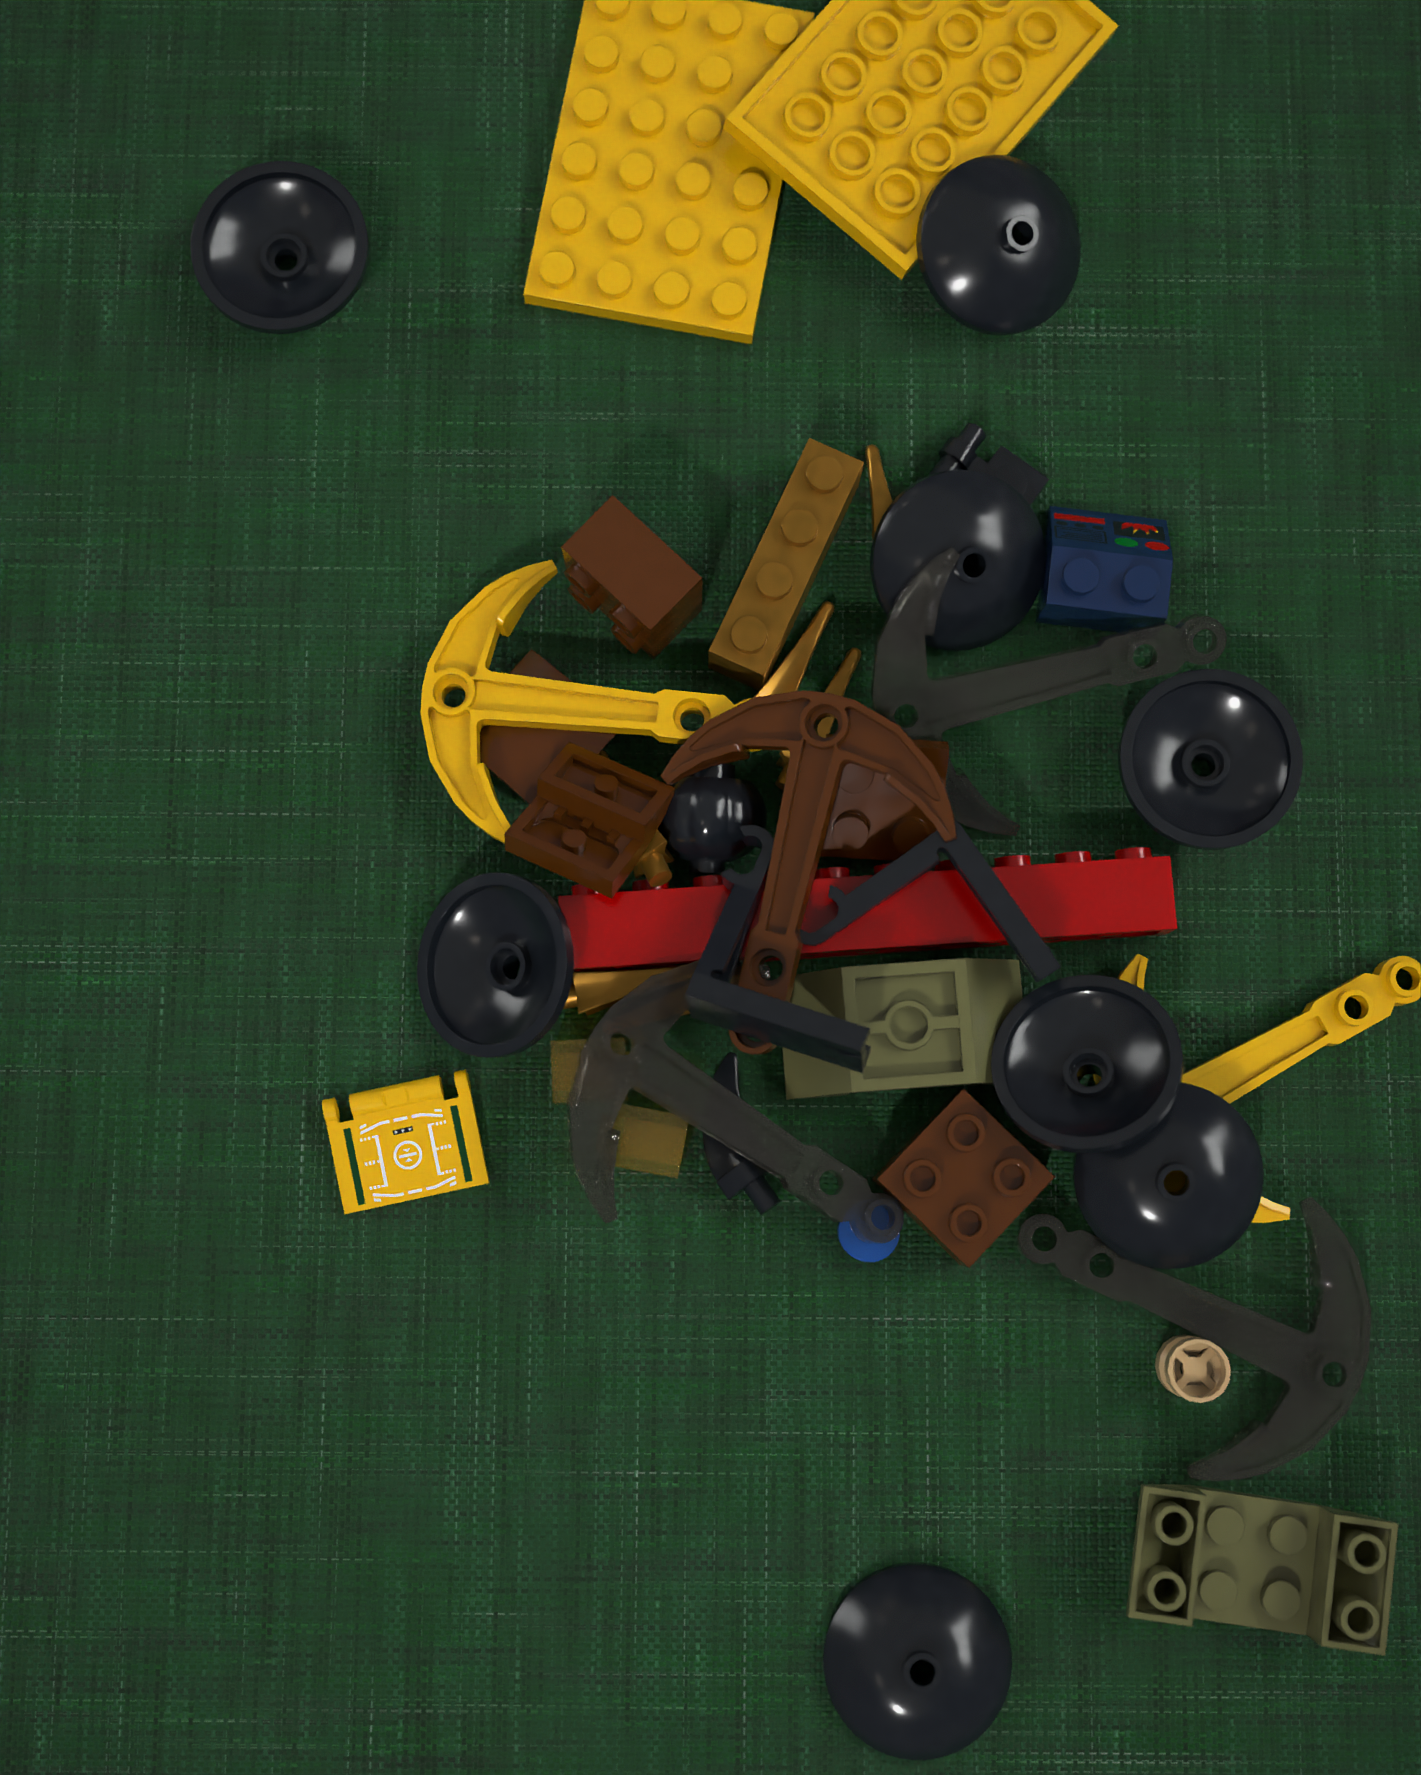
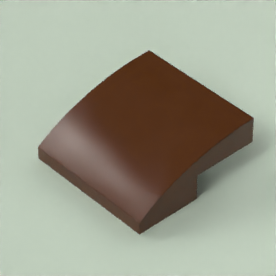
[480,649,616,805]
[505,742,675,898]

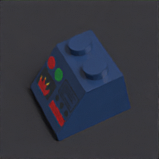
[1035,506,1173,637]

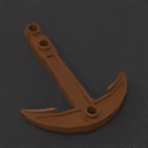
[661,690,957,1055]

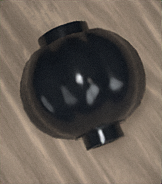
[658,764,767,874]

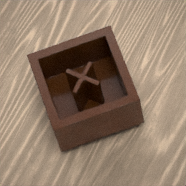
[561,495,702,660]
[872,1089,1055,1268]

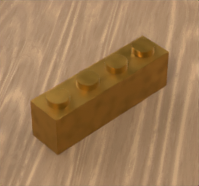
[708,438,864,691]

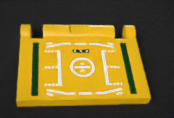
[322,1069,490,1214]

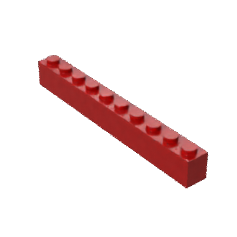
[558,847,1177,972]

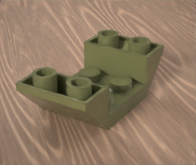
[778,958,1023,1100]
[1126,1484,1398,1656]

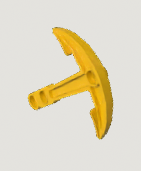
[420,560,762,844]
[1093,954,1421,1223]

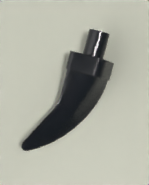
[702,1052,781,1215]

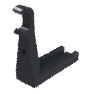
[800,818,1061,983]
[685,825,871,1073]

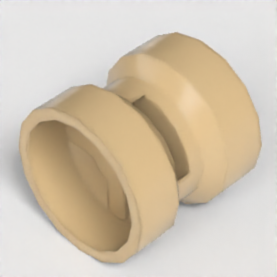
[1155,1334,1231,1403]

